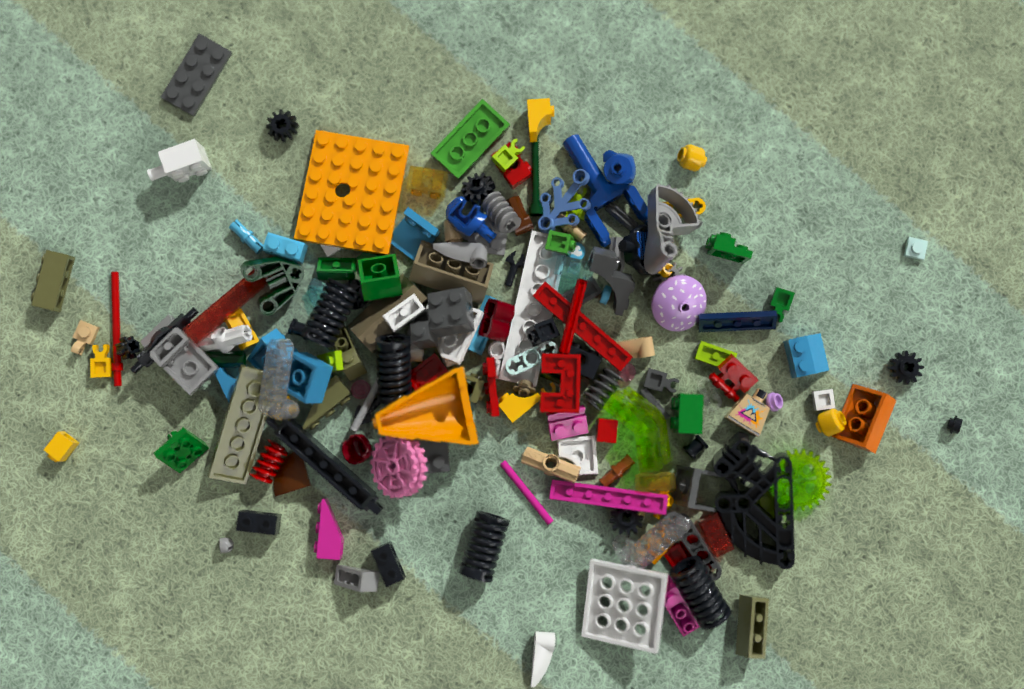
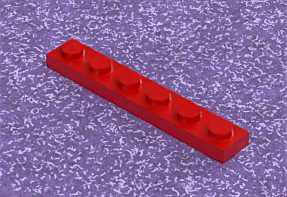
[532,282,633,372]

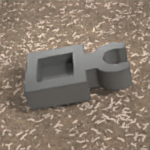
[643,368,679,393]

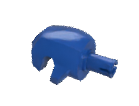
[603,150,636,185]
[446,196,497,243]

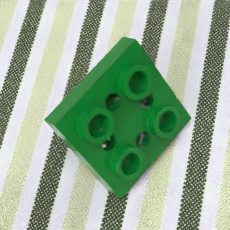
[154,427,209,473]

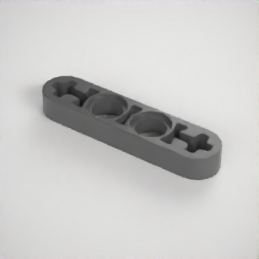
[673,513,722,580]

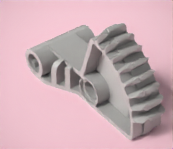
[644,184,703,274]

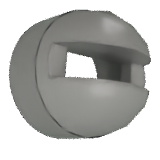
[220,538,234,554]

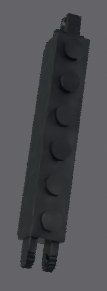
[265,408,383,515]

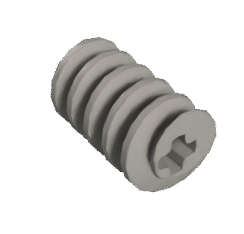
[482,191,521,234]

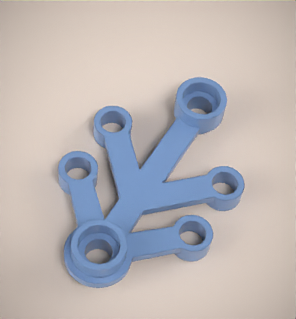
[538,169,591,234]

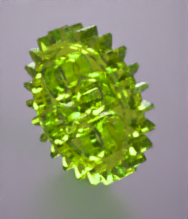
[769,448,832,511]

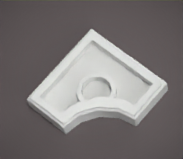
[557,436,598,475]

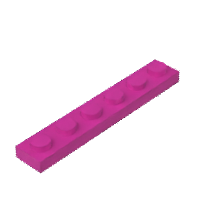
[549,480,668,515]

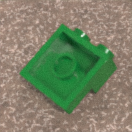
[705,232,753,264]

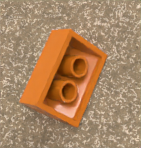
[832,384,897,454]

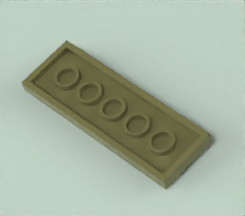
[207,365,280,485]

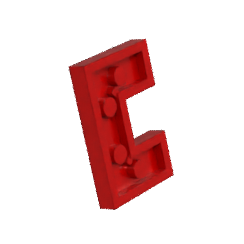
[540,353,581,413]
[482,357,500,417]

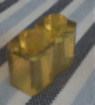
[635,472,677,493]

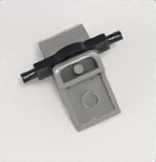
[130,307,219,396]

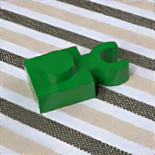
[769,286,795,322]

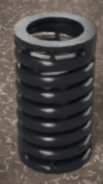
[300,278,360,350]
[375,333,412,405]
[459,510,510,583]
[669,556,732,630]

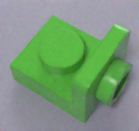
[545,230,576,257]

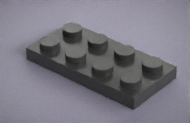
[161,33,233,117]

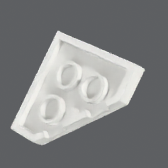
[426,304,484,365]

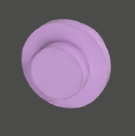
[766,392,783,412]

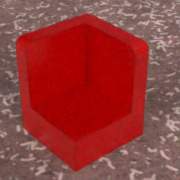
[596,418,618,443]

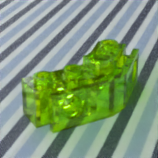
[602,386,672,473]

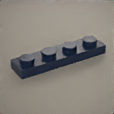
[698,310,777,332]

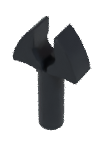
[505,251,525,287]
[354,396,381,424]

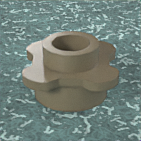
[513,380,536,397]

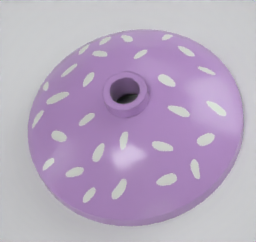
[651,275,707,331]

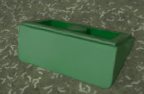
[316,257,356,280]

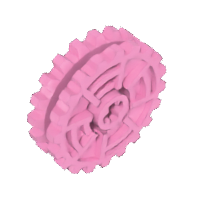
[370,435,428,498]

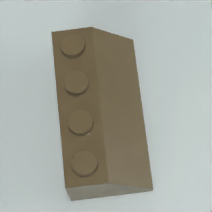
[408,240,494,304]
[348,274,428,353]

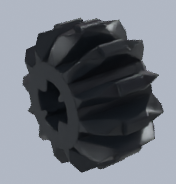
[266,109,299,143]

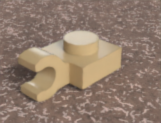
[71,320,100,356]

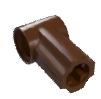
[506,196,534,236]

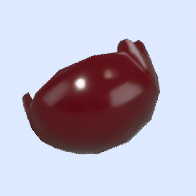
[342,434,372,465]

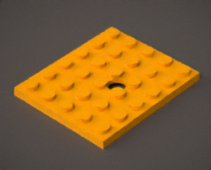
[294,130,409,255]

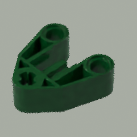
[240,257,304,316]

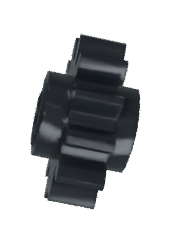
[461,173,496,205]
[887,351,924,385]
[609,509,644,537]

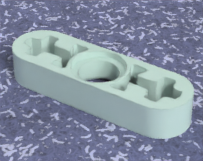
[505,341,558,375]

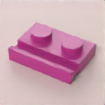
[546,405,589,441]

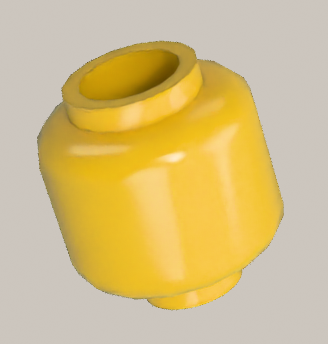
[677,144,707,172]
[815,408,847,437]

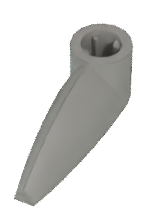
[433,242,488,269]

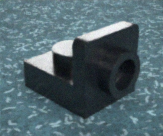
[526,318,560,347]

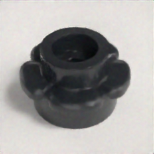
[947,416,963,434]

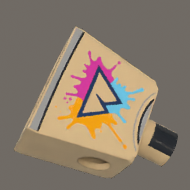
[724,388,770,437]

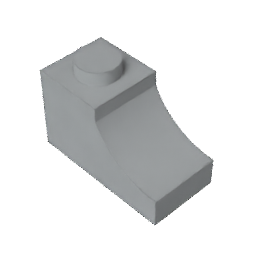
[334,565,380,592]

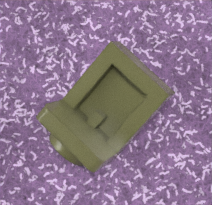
[465,373,486,404]

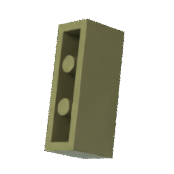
[31,250,75,313]
[735,595,769,659]

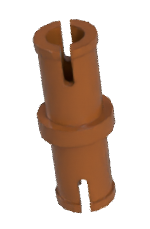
[599,454,635,487]

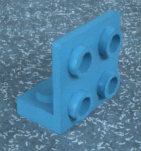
[391,207,440,261]

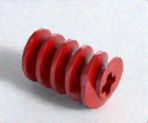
[249,439,288,483]

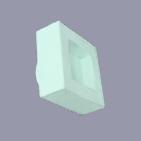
[904,237,928,260]

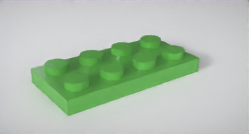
[431,99,510,180]

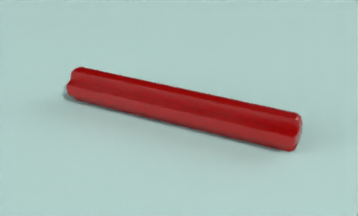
[559,279,587,354]

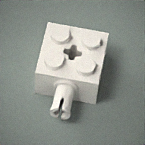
[147,139,212,182]

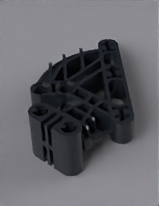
[713,432,795,570]

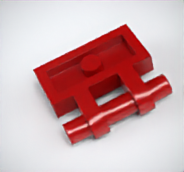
[709,354,759,402]

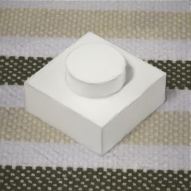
[812,389,835,411]

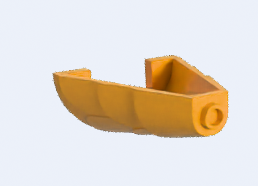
[372,366,479,445]

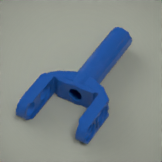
[562,134,648,248]

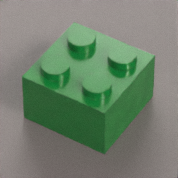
[358,254,403,301]
[670,393,704,434]

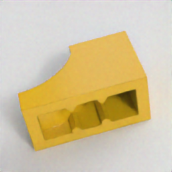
[527,98,555,142]
[498,392,540,423]

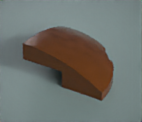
[274,452,311,497]

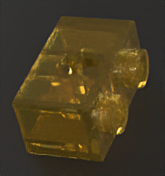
[406,166,449,199]

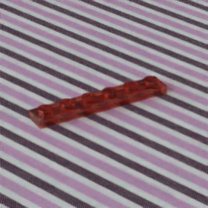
[182,255,282,345]

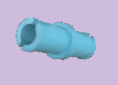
[229,219,264,254]

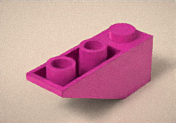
[314,498,344,560]
[664,574,699,637]

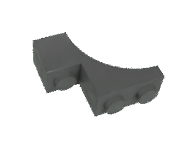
[587,246,635,316]

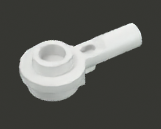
[488,341,506,379]

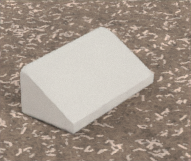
[382,294,426,333]

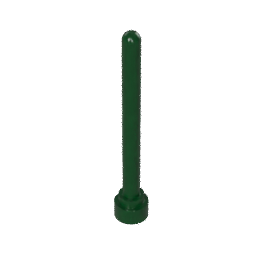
[528,134,543,216]

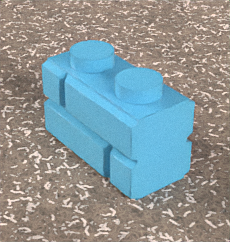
[262,232,308,264]

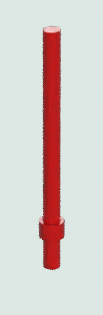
[111,272,123,386]

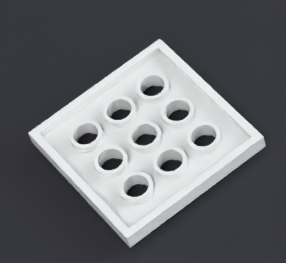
[581,559,668,654]

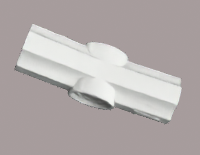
[196,325,253,353]

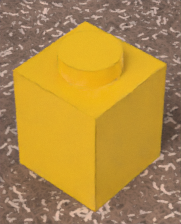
[44,431,79,462]

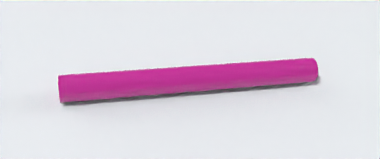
[500,460,554,525]

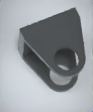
[671,465,720,512]

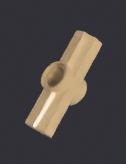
[521,446,581,484]

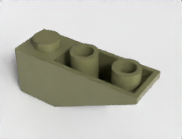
[333,321,368,381]
[302,375,352,430]

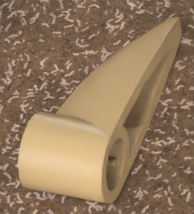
[616,336,655,358]

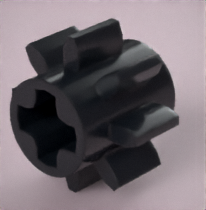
[115,336,141,360]

